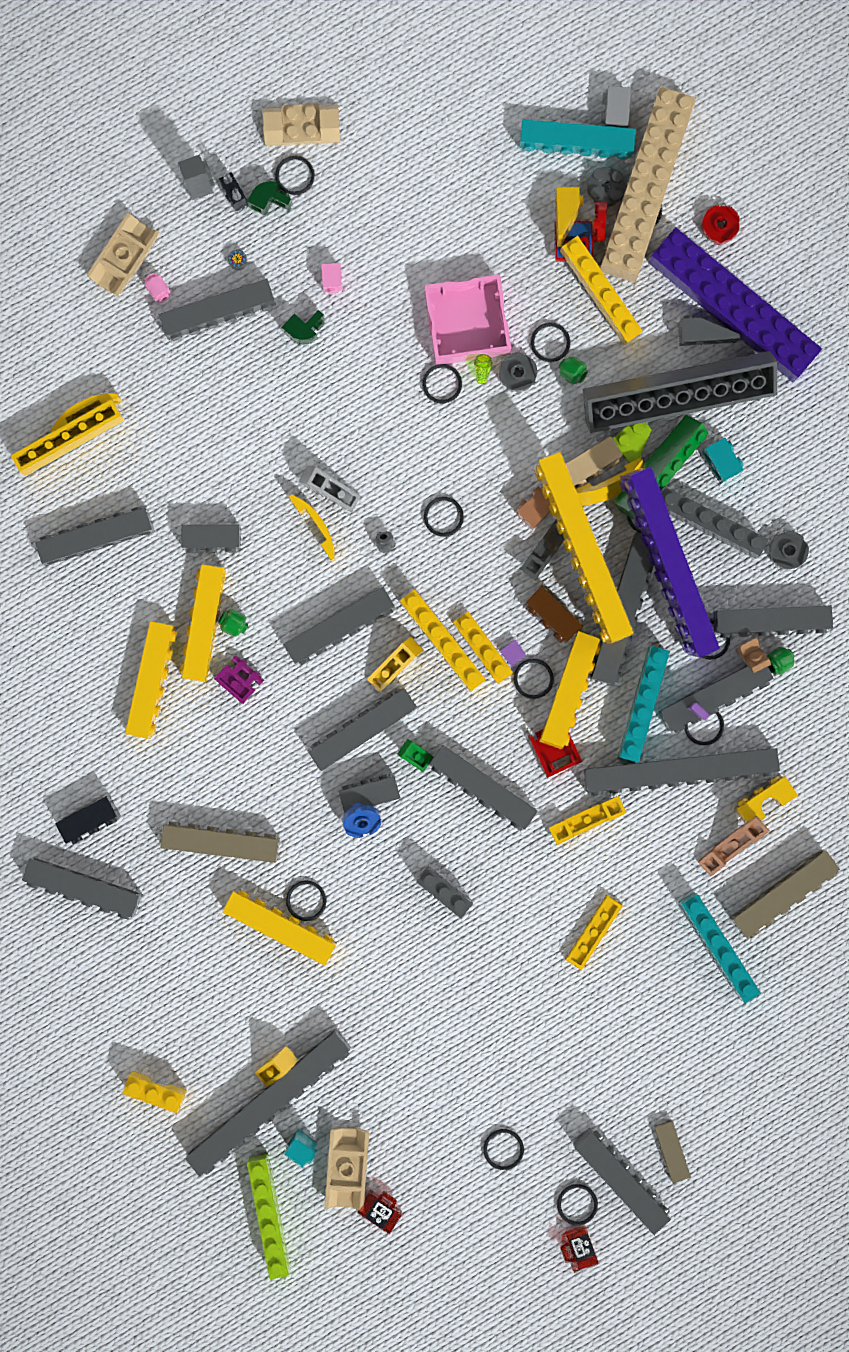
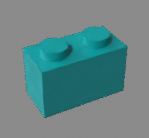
[702,437,744,485]
[284,1129,317,1168]

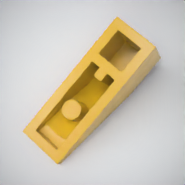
[555,187,583,247]
[367,637,424,693]

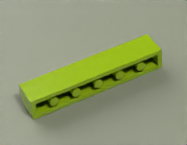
[247,1153,291,1280]

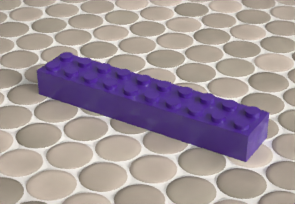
[648,227,822,383]
[620,467,720,658]

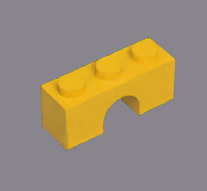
[734,775,798,823]
[122,1071,187,1114]

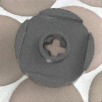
[587,167,626,207]
[499,353,537,392]
[769,531,809,570]

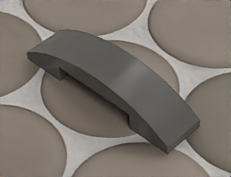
[520,519,565,580]

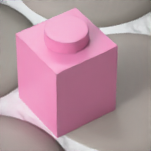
[321,263,343,294]

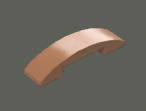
[698,816,770,876]

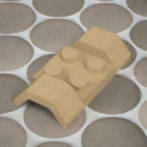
[263,104,341,146]
[86,213,160,297]
[324,1127,369,1211]

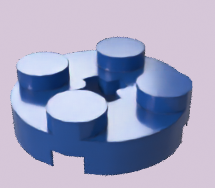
[342,803,381,838]

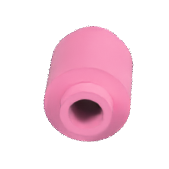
[144,273,171,303]

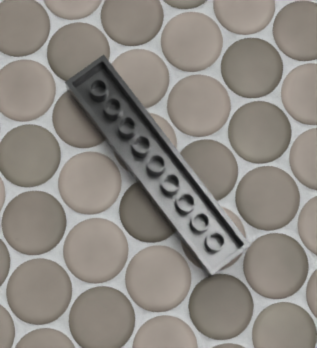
[582,351,777,433]

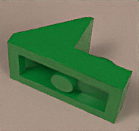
[397,739,434,772]

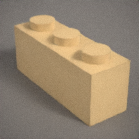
[566,436,623,488]

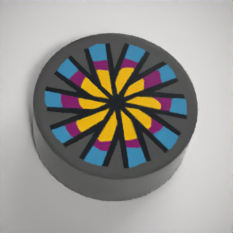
[228,249,247,270]

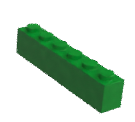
[613,415,709,520]

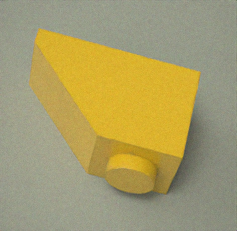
[254,1046,299,1087]

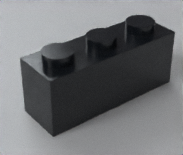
[55,795,121,845]

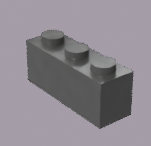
[178,155,215,200]
[181,524,241,553]
[339,773,401,814]
[416,865,473,919]

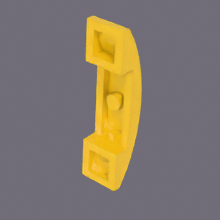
[50,393,122,432]
[576,458,644,506]
[288,494,335,562]
[549,795,627,845]

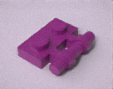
[214,655,265,704]

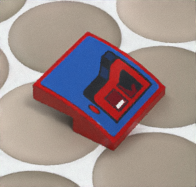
[554,221,593,262]

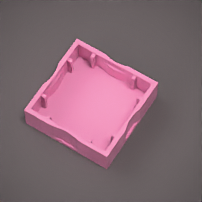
[424,274,511,365]

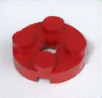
[593,202,607,241]
[701,205,740,245]

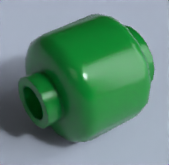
[559,356,588,385]
[218,609,248,637]
[767,647,795,675]

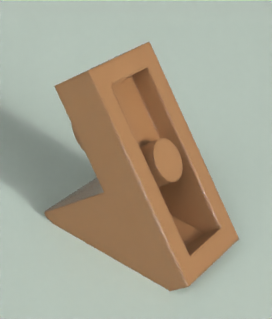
[735,638,771,673]

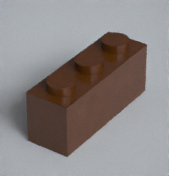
[525,586,583,643]

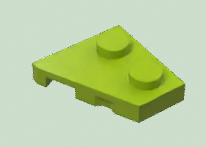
[613,422,652,463]

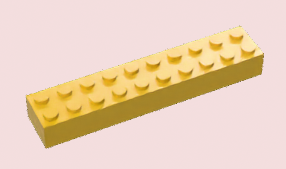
[534,452,634,645]

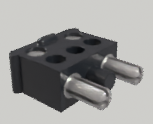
[219,172,249,213]

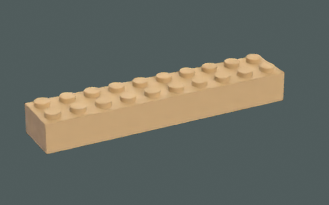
[600,86,696,283]

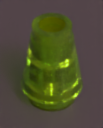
[474,354,493,384]

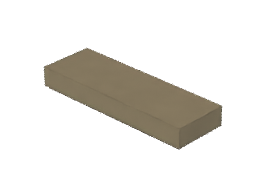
[654,1120,691,1183]

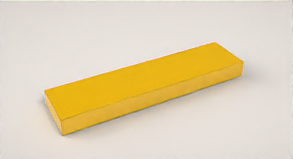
[565,895,623,971]

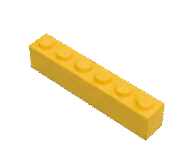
[560,236,643,345]
[10,399,125,476]
[180,564,226,682]
[400,589,486,692]
[125,621,177,739]
[539,631,601,749]
[222,889,337,966]

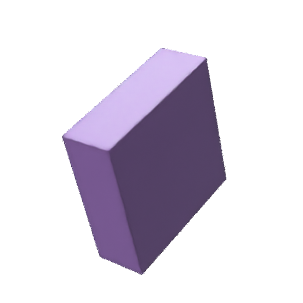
[500,640,526,666]
[688,703,710,721]

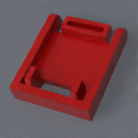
[528,729,583,778]

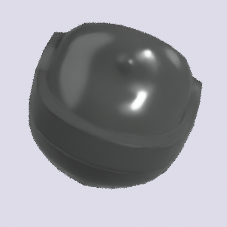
[375,531,396,553]

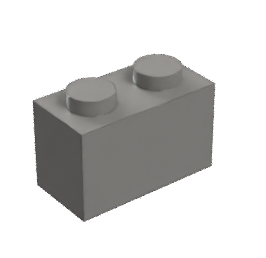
[601,86,631,128]

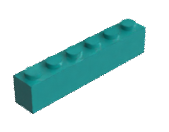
[519,119,636,160]
[618,646,670,763]
[678,892,761,1004]

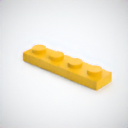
[453,611,513,684]

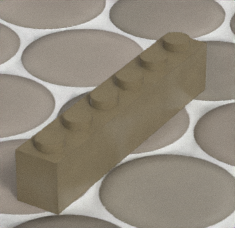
[160,821,280,863]
[729,849,840,938]

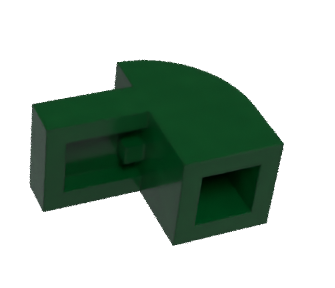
[247,181,293,216]
[281,310,325,345]

